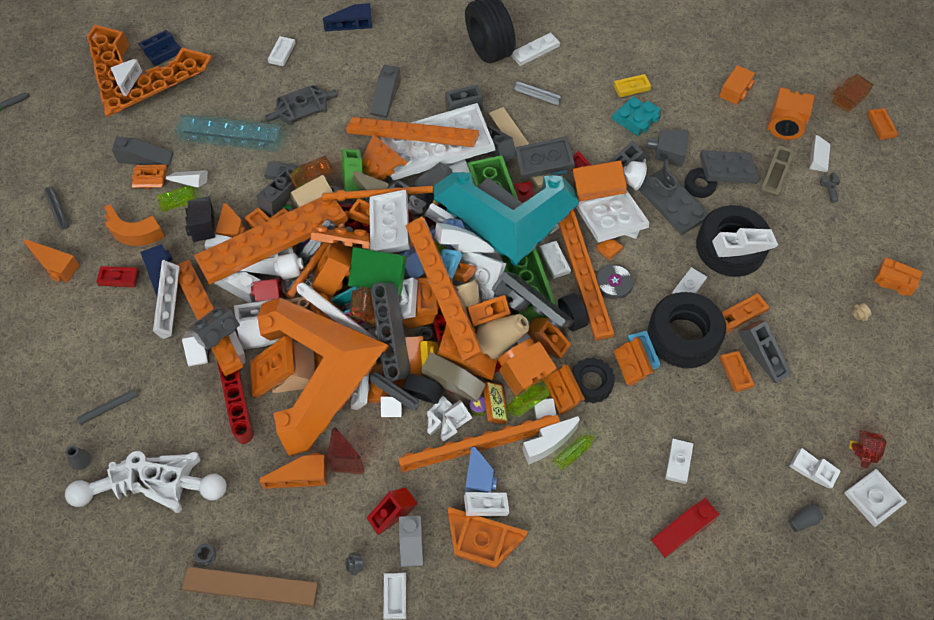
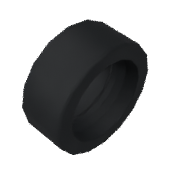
[558,293,589,332]
[403,374,444,404]

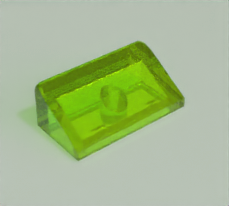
[553,435,594,470]

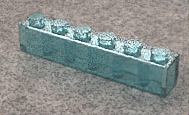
[175,114,284,152]

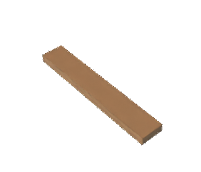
[182,567,318,607]

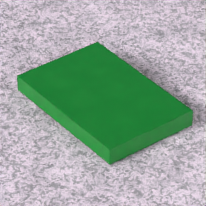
[348,247,407,295]

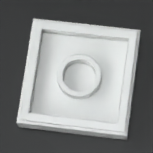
[844,469,907,527]

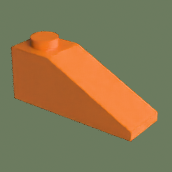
[24,239,80,283]
[260,453,327,489]

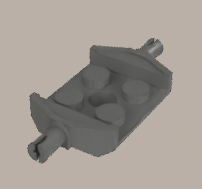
[265,85,338,126]

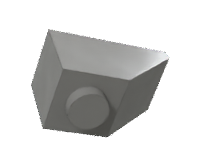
[399,516,423,567]

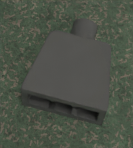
[646,130,689,167]

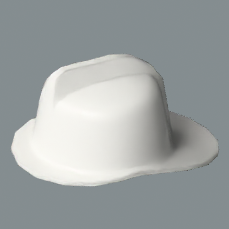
[623,158,647,191]

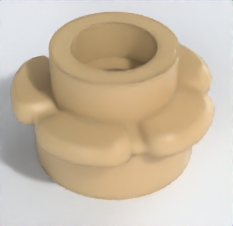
[852,303,871,321]

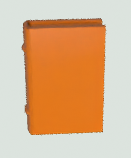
[573,160,627,202]

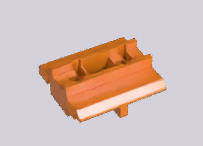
[132,164,167,190]

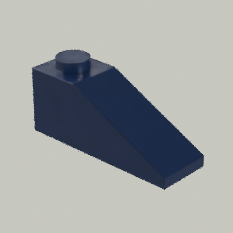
[323,3,372,32]
[140,244,173,296]

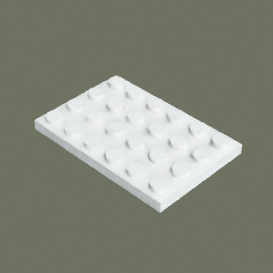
[380,103,495,180]

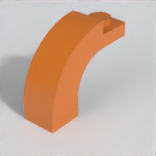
[104,204,165,246]

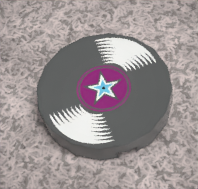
[596,265,634,299]

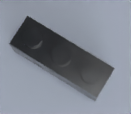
[185,196,216,243]

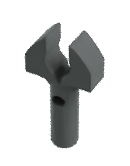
[820,172,840,203]

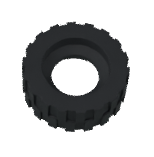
[572,357,615,404]

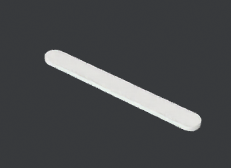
[297,283,379,341]

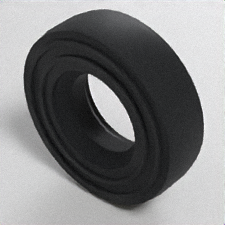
[684,168,717,198]

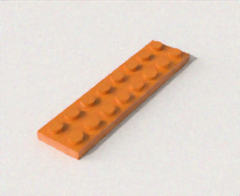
[194,197,348,285]

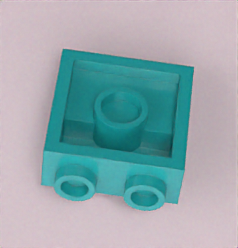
[612,96,661,136]

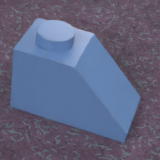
[466,447,497,493]

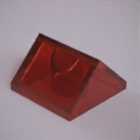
[327,427,365,474]

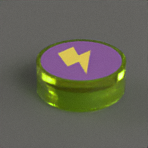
[469,395,486,416]

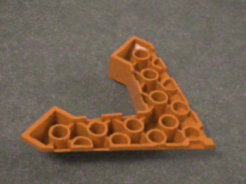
[87,24,213,118]
[257,298,389,456]

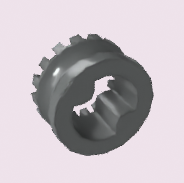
[194,544,216,566]

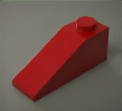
[651,497,720,558]

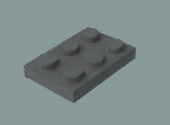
[515,136,575,179]
[699,150,759,184]

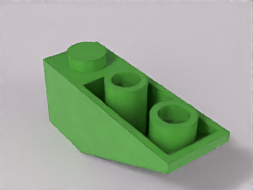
[339,149,363,199]

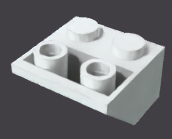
[234,299,279,350]

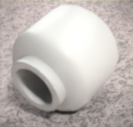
[274,253,304,280]

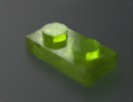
[157,185,196,213]
[506,385,550,417]

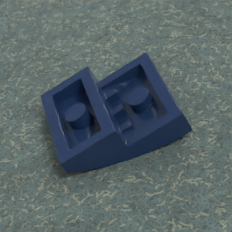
[138,30,181,66]

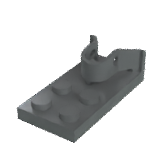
[638,161,709,235]
[492,271,574,328]

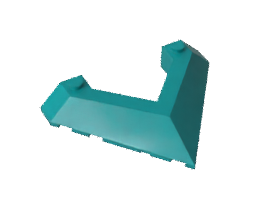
[433,172,579,266]

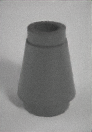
[65,445,91,470]
[788,504,823,532]

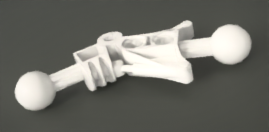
[65,451,227,513]

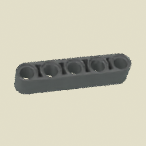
[371,282,410,381]

